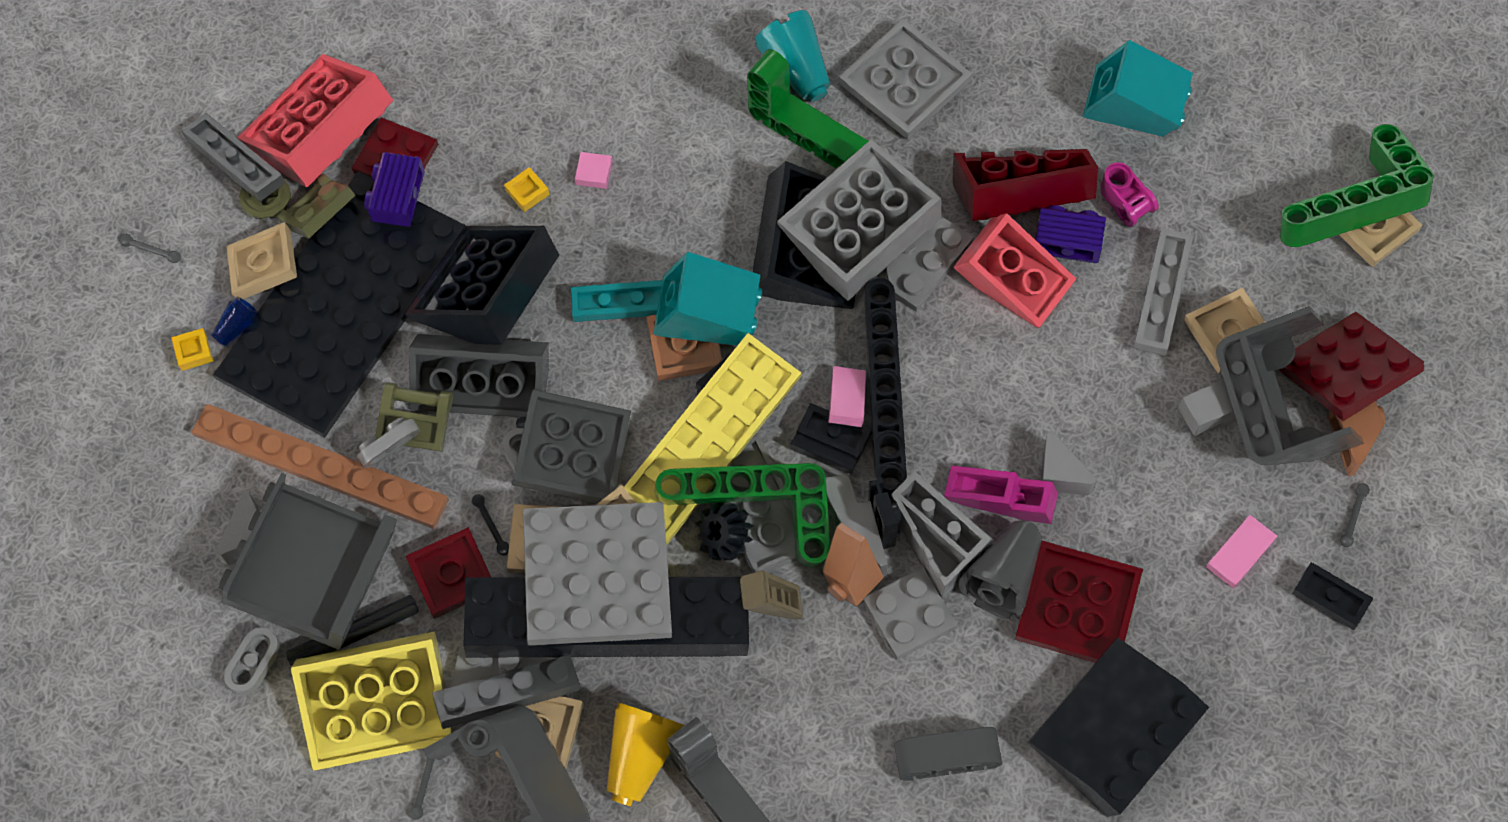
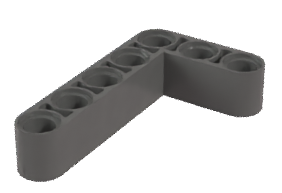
[667,717,770,822]

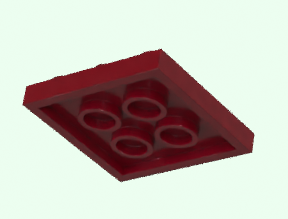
[1279,312,1425,421]
[1014,540,1143,663]

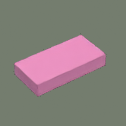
[828,366,866,427]
[1206,515,1277,589]

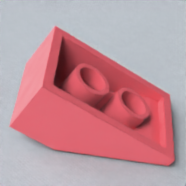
[953,213,1077,328]

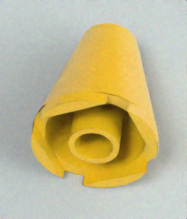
[606,702,685,807]

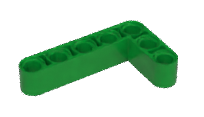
[747,49,869,168]
[1280,124,1434,248]
[654,463,830,567]

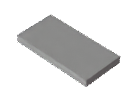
[711,433,817,573]

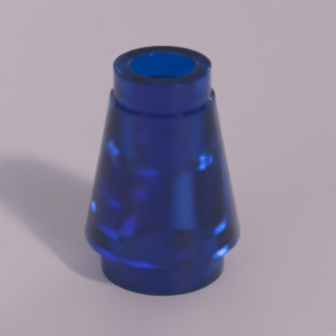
[211,296,258,346]

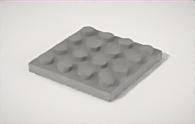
[523,502,672,645]

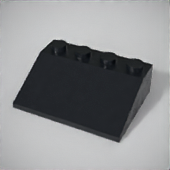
[753,161,856,309]
[405,225,559,345]
[1027,638,1209,817]

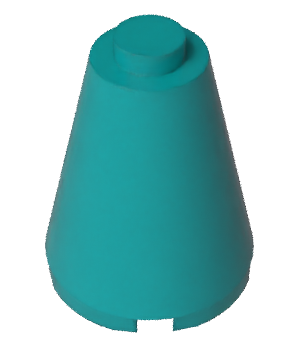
[754,10,830,102]

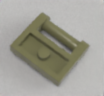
[276,173,355,239]
[375,382,453,452]

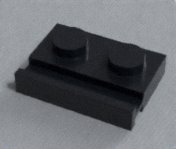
[790,403,872,475]
[868,478,902,549]

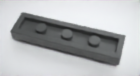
[181,113,285,202]
[432,655,580,729]

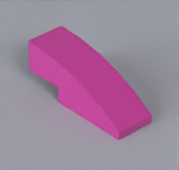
[944,466,1058,524]

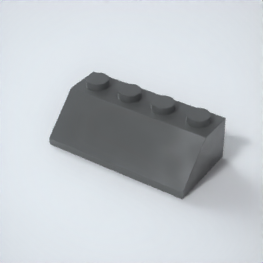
[409,334,549,417]

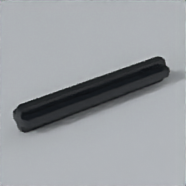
[286,595,419,666]

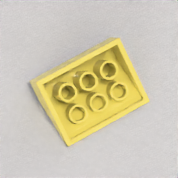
[291,631,452,771]

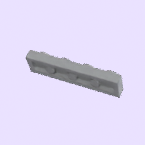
[1133,228,1194,356]

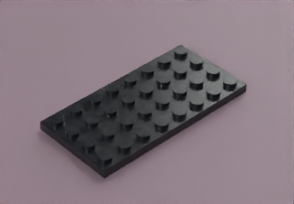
[213,171,466,438]

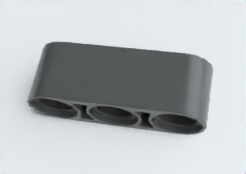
[894,727,1003,781]

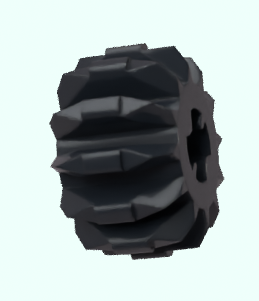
[694,502,754,561]

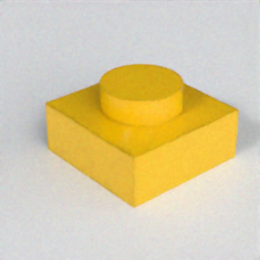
[504,167,550,213]
[171,328,214,371]

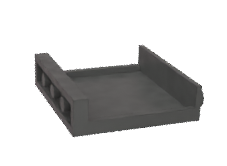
[219,472,397,650]

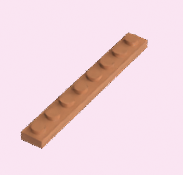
[192,404,449,529]

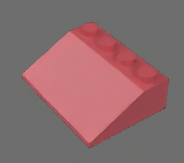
[237,54,394,187]

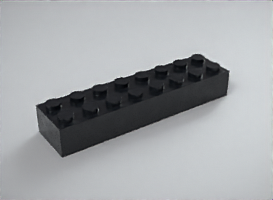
[463,577,749,658]

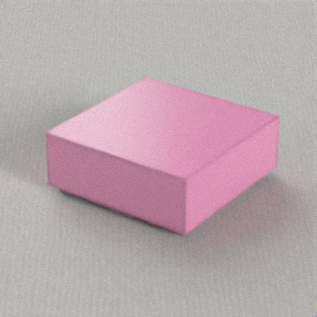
[575,152,613,189]

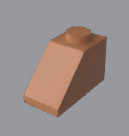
[1327,401,1385,476]
[823,523,884,607]

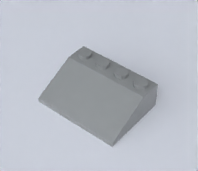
[777,139,941,300]

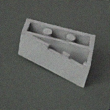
[890,471,992,599]

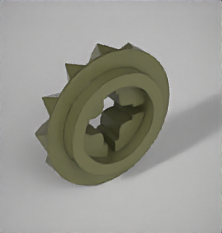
[239,178,292,221]

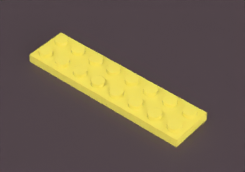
[624,333,802,546]

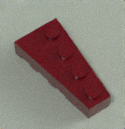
[953,149,1098,221]

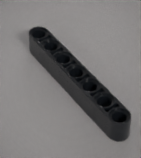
[864,278,907,499]

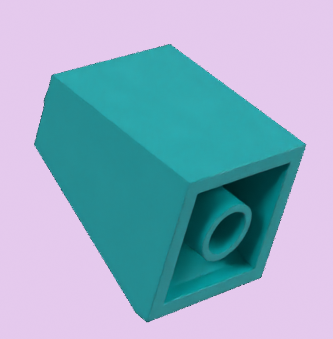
[1082,40,1193,137]
[653,251,762,346]

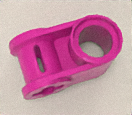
[1100,162,1159,227]

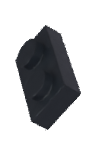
[1292,562,1373,630]

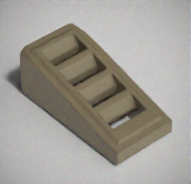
[740,570,803,620]

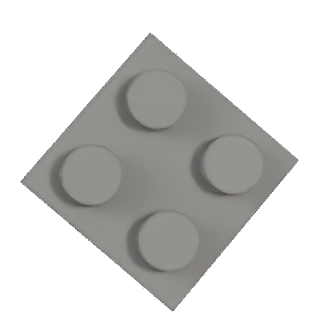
[862,567,958,660]

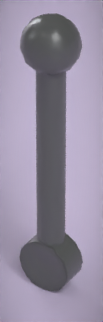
[119,233,181,263]
[1340,483,1370,547]
[409,757,435,820]

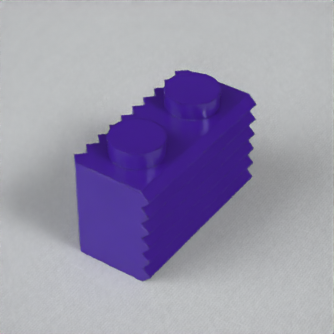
[364,152,425,227]
[1036,205,1106,263]

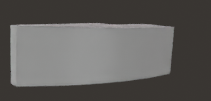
[1178,381,1237,436]
[826,473,888,576]

